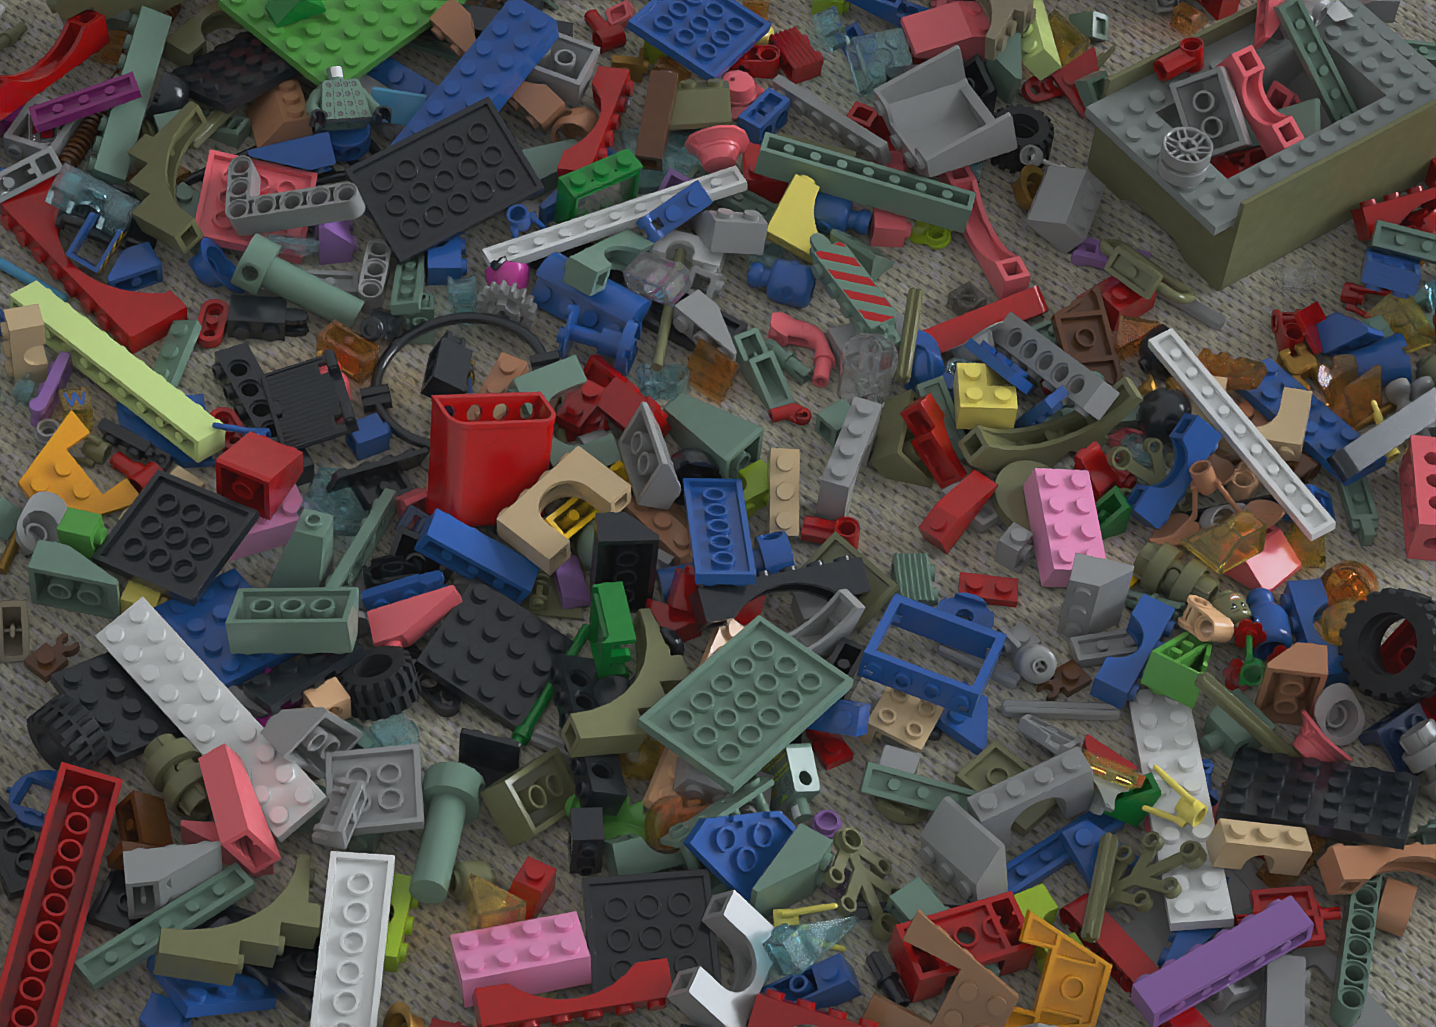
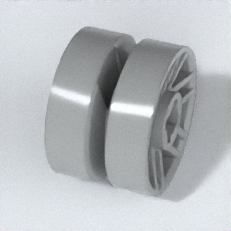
[1157,127,1213,187]

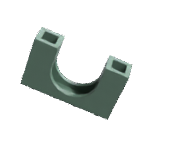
[507,354,623,471]

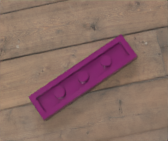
[28,71,142,133]

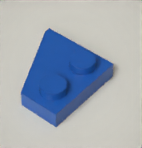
[935,681,988,755]
[1058,819,1139,889]

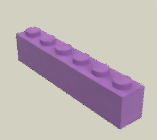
[1131,895,1314,1027]

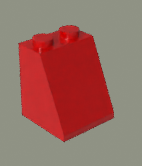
[215,431,303,520]

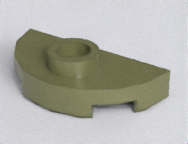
[871,796,929,824]

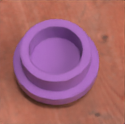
[811,809,842,839]

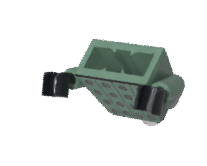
[305,66,392,132]

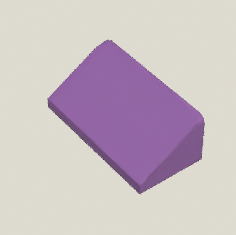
[552,554,591,610]

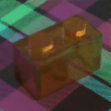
[316,319,380,385]

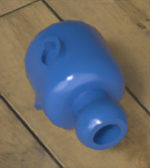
[814,191,873,236]
[747,258,816,309]
[1246,588,1293,660]

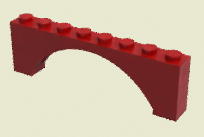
[0,175,188,354]

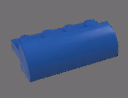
[530,252,652,332]

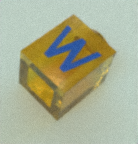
[58,387,93,431]

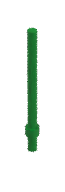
[511,623,589,749]

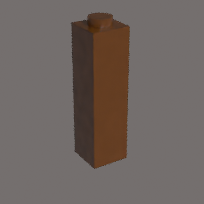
[635,70,678,172]

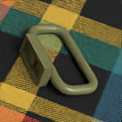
[1099,239,1196,304]

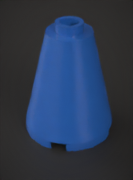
[1332,333,1412,387]

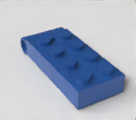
[1360,246,1421,299]

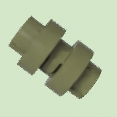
[1133,542,1220,613]
[143,733,213,821]

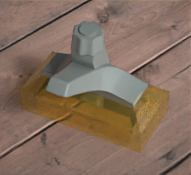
[1081,748,1146,815]

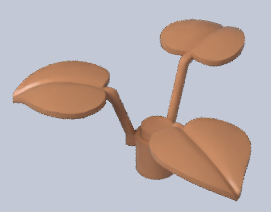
[1148,453,1285,547]

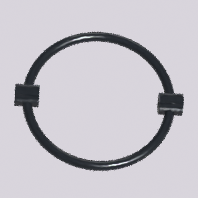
[360,312,560,450]

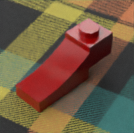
[900,393,967,489]

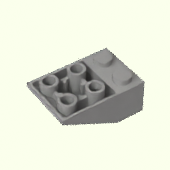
[123,841,222,919]

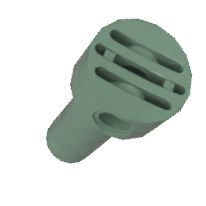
[231,233,365,332]
[409,761,486,904]

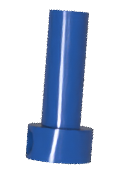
[656,530,795,604]

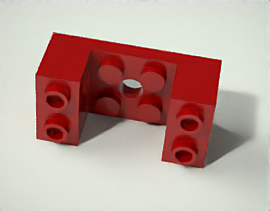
[887,891,1036,1003]

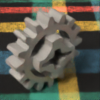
[476,280,538,333]

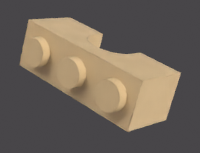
[0,304,48,387]
[766,448,800,541]
[1206,818,1313,876]

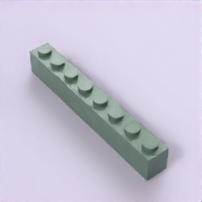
[85,5,172,186]
[754,132,976,233]

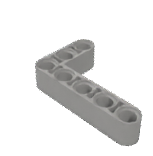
[225,155,366,236]

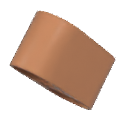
[1375,876,1417,937]

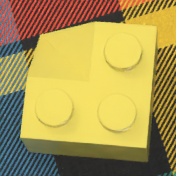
[953,363,1018,429]

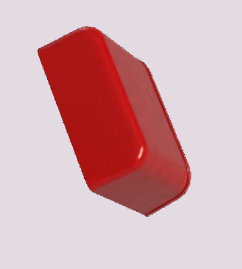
[427,391,556,527]

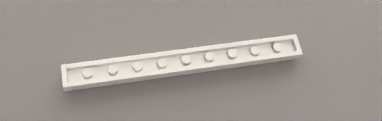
[482,165,747,267]
[1148,328,1336,541]

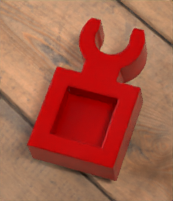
[805,729,854,771]

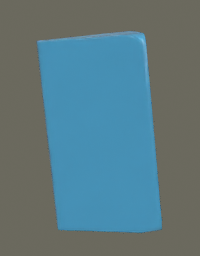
[371,87,427,126]

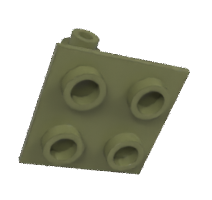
[523,568,587,620]

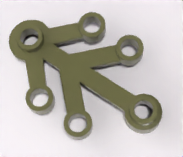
[1107,437,1199,513]
[823,827,900,941]
[1105,831,1207,913]

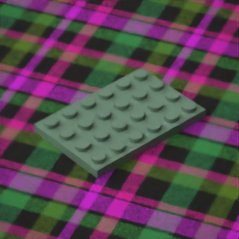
[638,615,854,794]

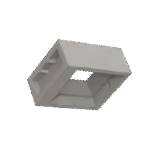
[3,95,83,160]

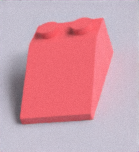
[900,1,990,61]

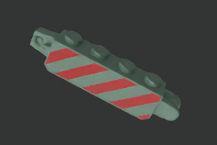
[810,233,901,353]

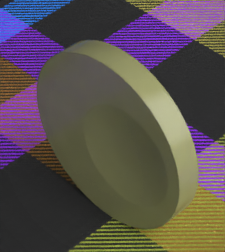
[991,460,1052,531]

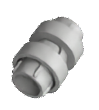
[1399,718,1436,801]

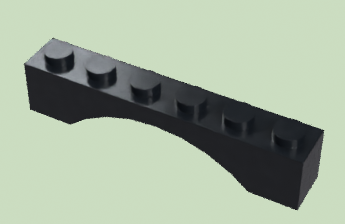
[688,555,871,631]

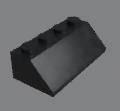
[589,512,659,613]

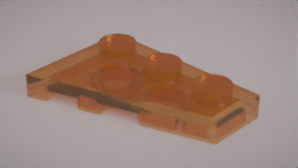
[1184,347,1268,391]

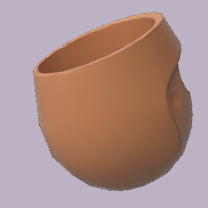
[551,106,599,143]

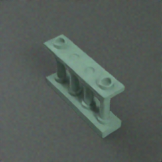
[660,775,775,896]

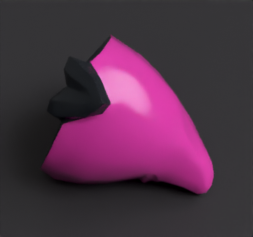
[484,256,530,290]

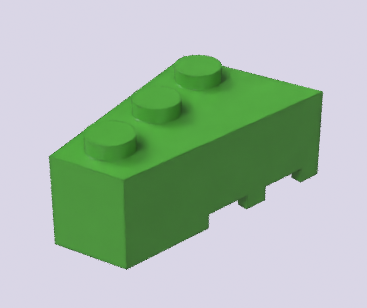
[1140,630,1213,709]

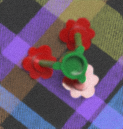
[1222,619,1287,692]

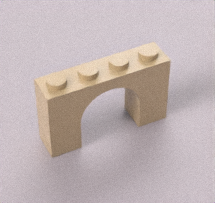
[1192,376,1312,462]
[497,446,631,576]

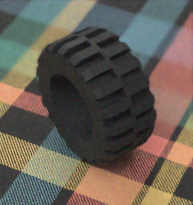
[1338,587,1436,705]

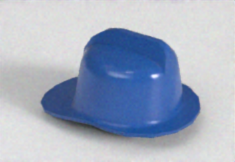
[188,237,245,294]
[898,330,945,394]

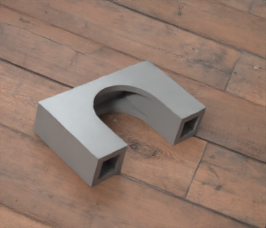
[815,396,882,521]
[967,746,1094,848]
[667,890,784,1027]

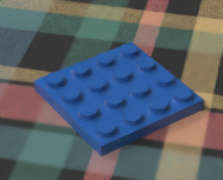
[626,0,771,81]
[154,568,301,688]

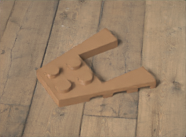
[862,909,1019,1027]

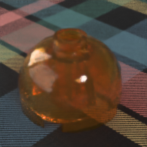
[1321,560,1380,616]

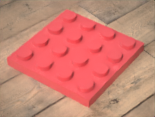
[195,149,318,264]

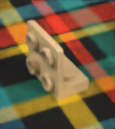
[859,686,944,752]

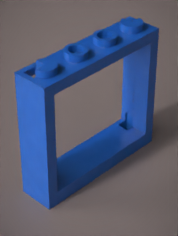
[857,593,1007,718]

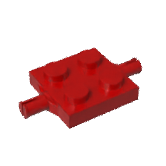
[1234,885,1341,948]

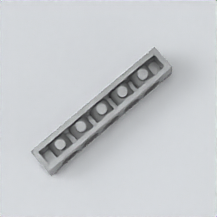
[992,311,1120,420]

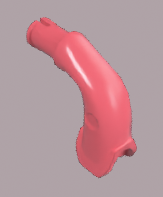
[767,312,836,388]

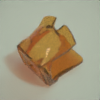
[1317,354,1382,427]

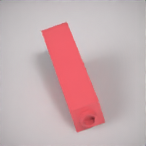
[198,743,281,874]

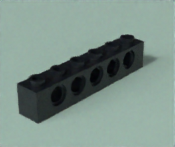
[212,342,314,487]
[548,654,628,816]

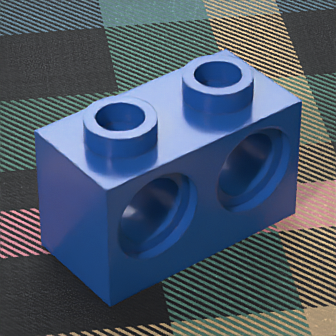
[737,87,791,145]

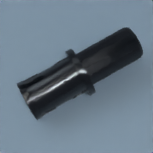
[866,951,911,1008]

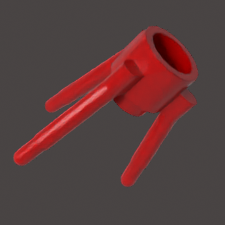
[1340,281,1409,319]

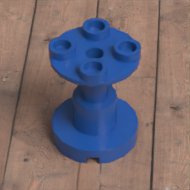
[556,303,642,376]

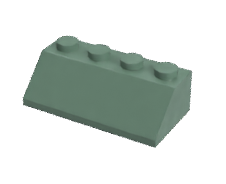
[225,587,359,655]

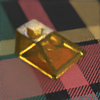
[1181,509,1267,575]

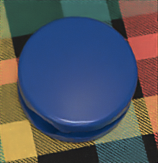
[320,124,371,162]

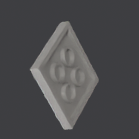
[325,743,425,836]

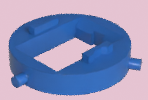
[6,770,57,832]

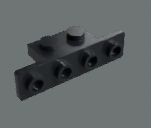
[325,447,429,511]

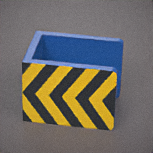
[65,212,127,274]

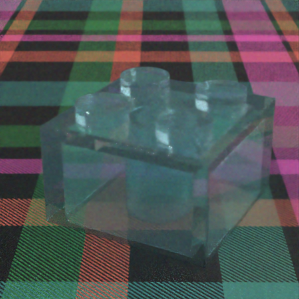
[845,27,913,96]

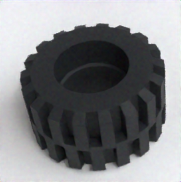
[991,104,1055,174]
[337,646,421,721]
[26,694,109,772]

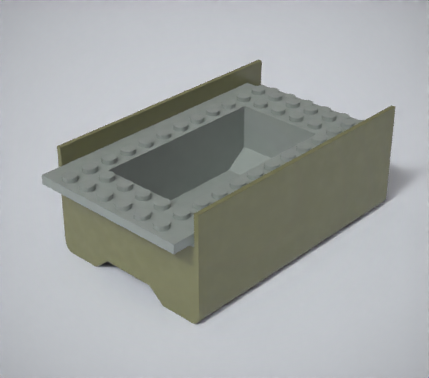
[1084,0,1436,291]

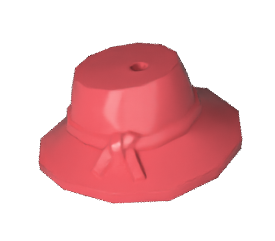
[722,70,764,121]
[685,125,750,174]
[1292,709,1354,763]

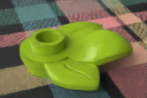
[908,220,952,250]

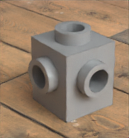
[683,262,725,301]

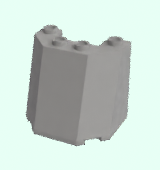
[873,45,1018,178]

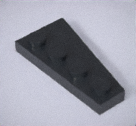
[0,796,37,901]

